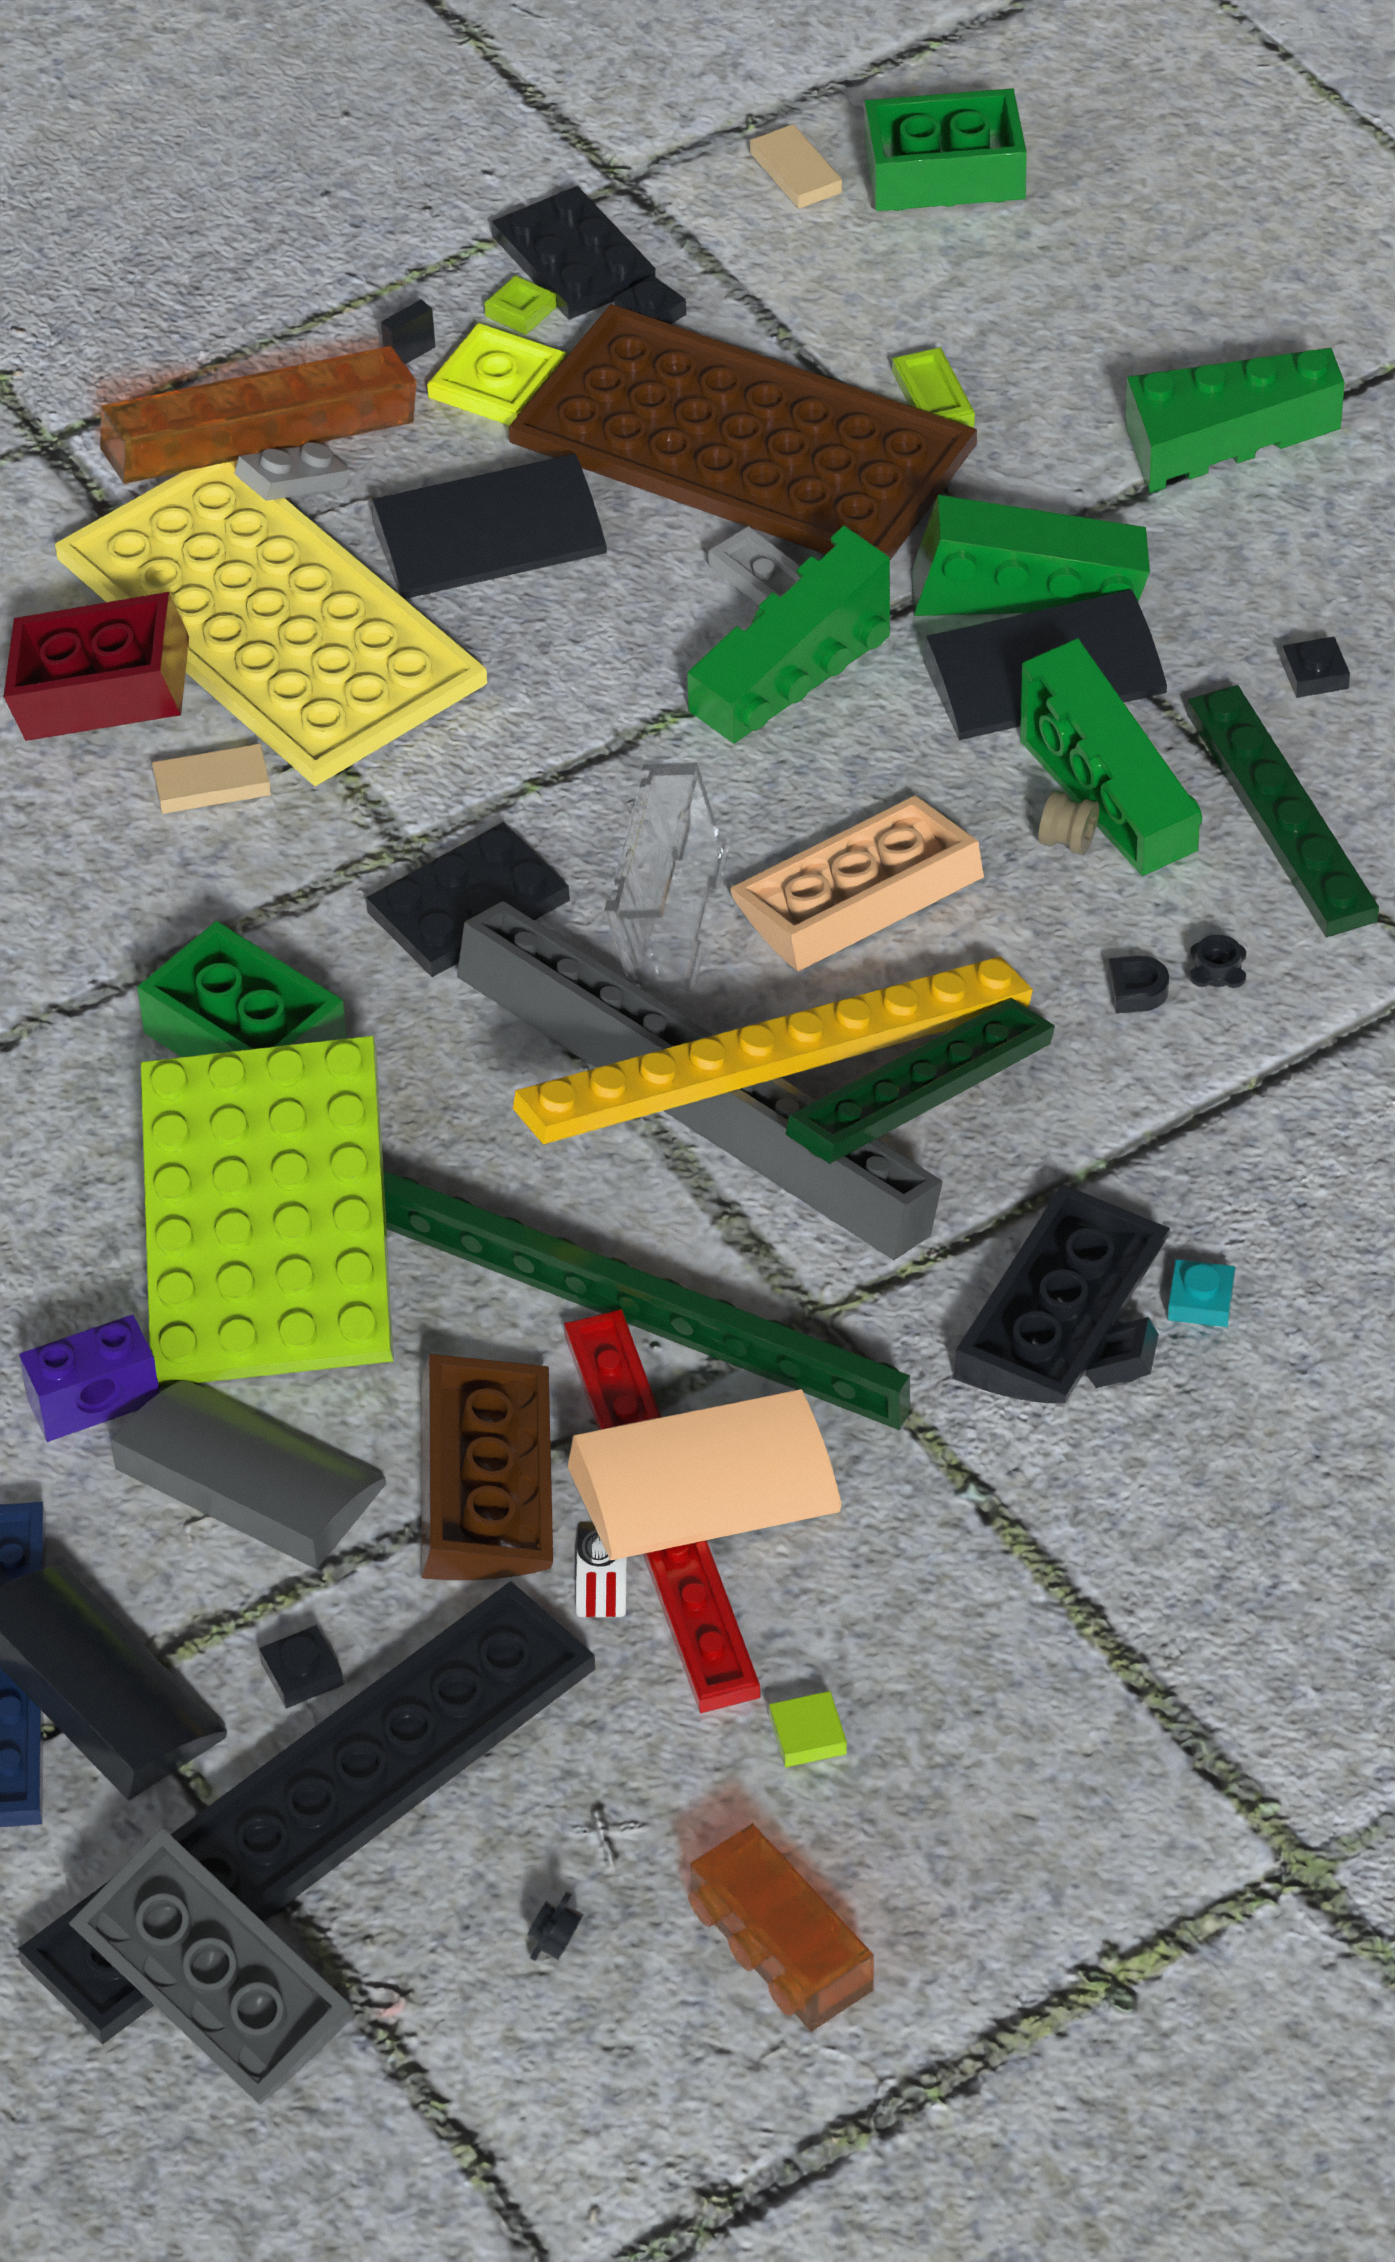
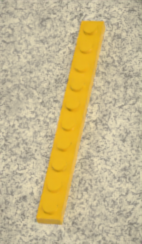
[512,956,1033,1144]

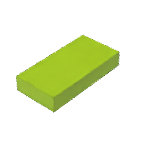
[892,347,975,427]

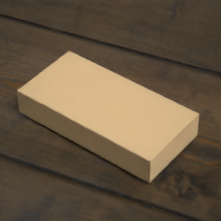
[750,124,842,209]
[152,744,271,814]

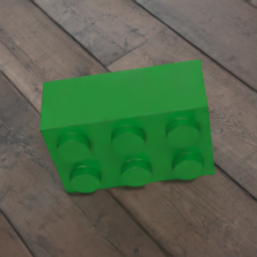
[865,88,1027,211]
[137,921,347,1057]

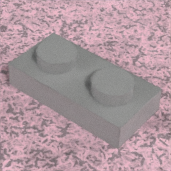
[234,442,351,501]
[708,526,800,605]

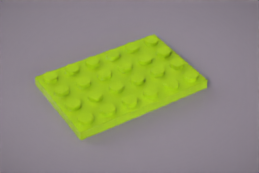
[141,1036,394,1387]

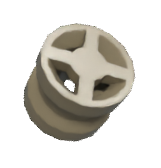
[1038,790,1099,856]

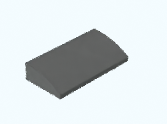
[110,1380,386,1569]
[69,1828,355,2105]

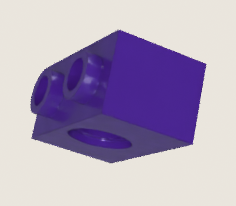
[19,1314,160,1442]

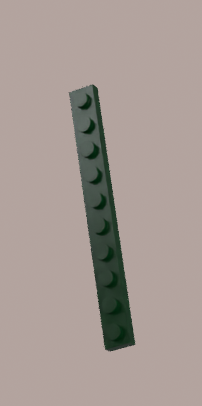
[383,1170,910,1430]

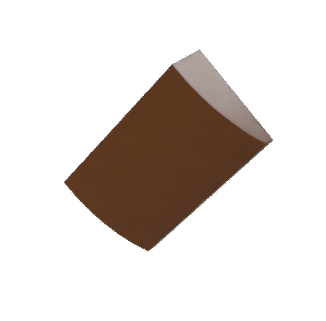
[421,1354,553,1580]

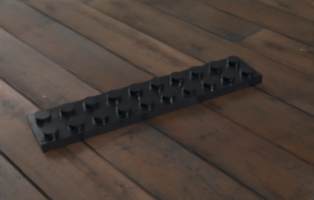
[18,1581,596,2044]

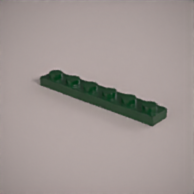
[1187,685,1379,938]
[785,998,1055,1164]

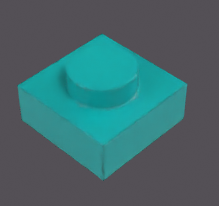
[1168,1259,1235,1327]

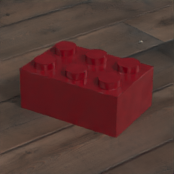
[3,592,189,741]

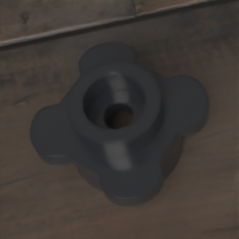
[1189,935,1247,988]
[527,1890,584,1961]

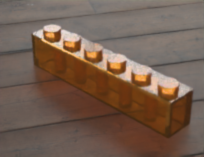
[100,346,417,484]

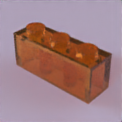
[688,1823,874,2032]

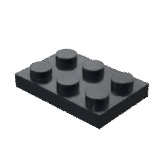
[491,186,656,320]
[366,822,570,977]

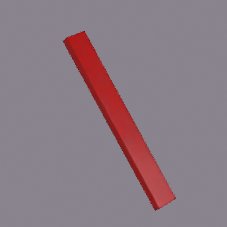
[564,1309,761,1713]

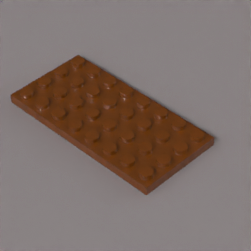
[509,304,977,560]

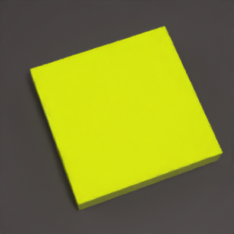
[427,323,568,426]

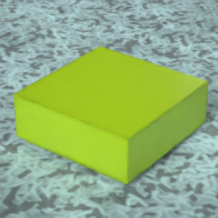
[484,275,556,335]
[769,1691,847,1768]

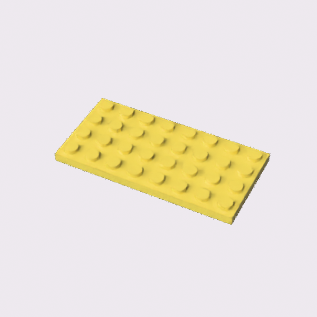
[55,448,487,787]

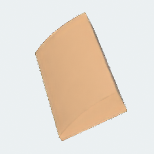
[730,795,984,972]
[568,1389,841,1561]

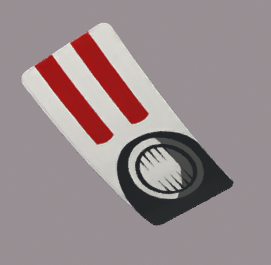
[576,1522,627,1617]

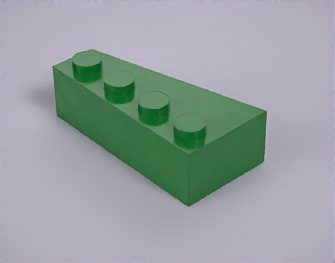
[1125,348,1345,493]
[911,495,1150,616]
[687,526,890,744]
[1020,638,1202,877]

